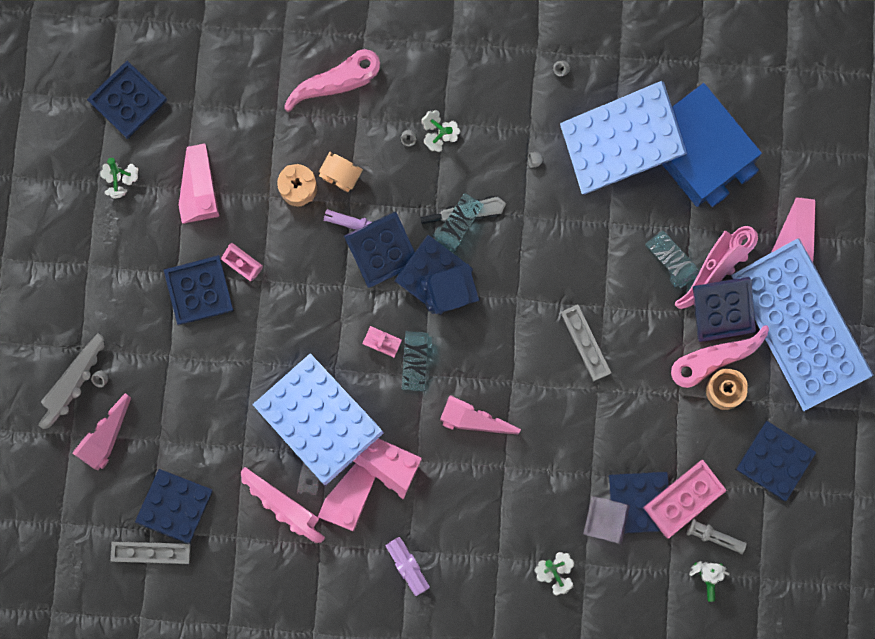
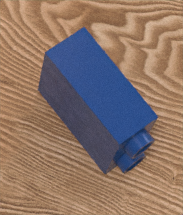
[662,83,762,207]

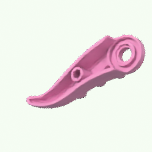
[285,49,380,112]
[675,226,758,309]
[671,325,769,388]
[241,467,325,543]

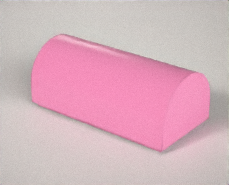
[221,243,263,282]

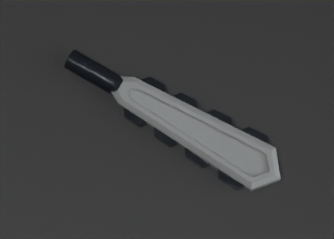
[420,196,506,224]

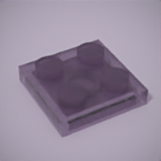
[584,496,630,544]

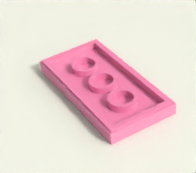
[643,460,727,539]

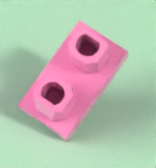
[362,326,402,358]

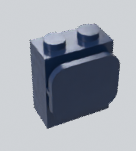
[420,264,479,314]

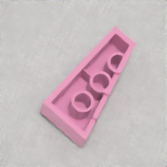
[353,439,421,499]

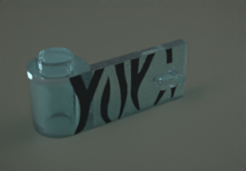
[433,193,484,253]
[645,231,699,288]
[402,331,432,391]

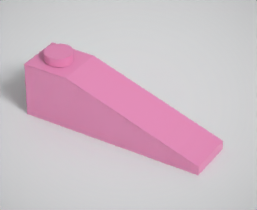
[179,144,220,224]
[771,198,815,262]
[73,393,131,470]
[440,396,521,435]
[318,463,376,532]

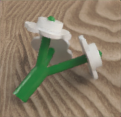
[422,110,460,152]
[100,158,138,198]
[535,552,574,595]
[689,561,730,602]

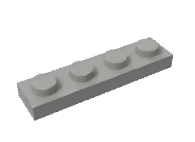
[560,304,611,382]
[111,542,191,564]

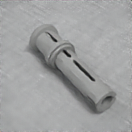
[686,518,747,554]

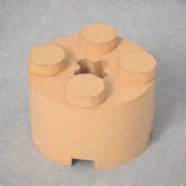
[319,152,363,192]
[277,164,317,207]
[706,369,748,410]

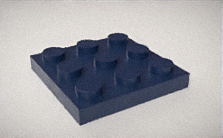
[87,61,167,139]
[344,211,415,288]
[394,235,474,315]
[164,255,234,326]
[692,277,756,342]
[735,421,816,501]
[135,469,213,544]
[608,472,668,534]

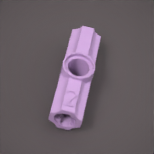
[385,537,430,596]

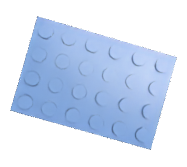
[560,81,687,194]
[253,354,383,486]

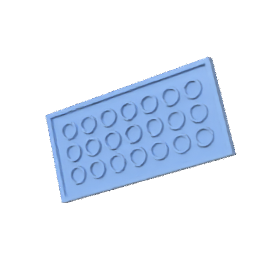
[731,238,874,411]

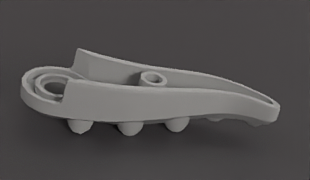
[38,333,104,429]

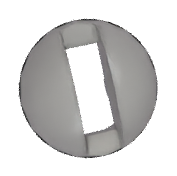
[554,61,570,76]
[401,130,416,146]
[528,152,543,168]
[91,370,109,387]

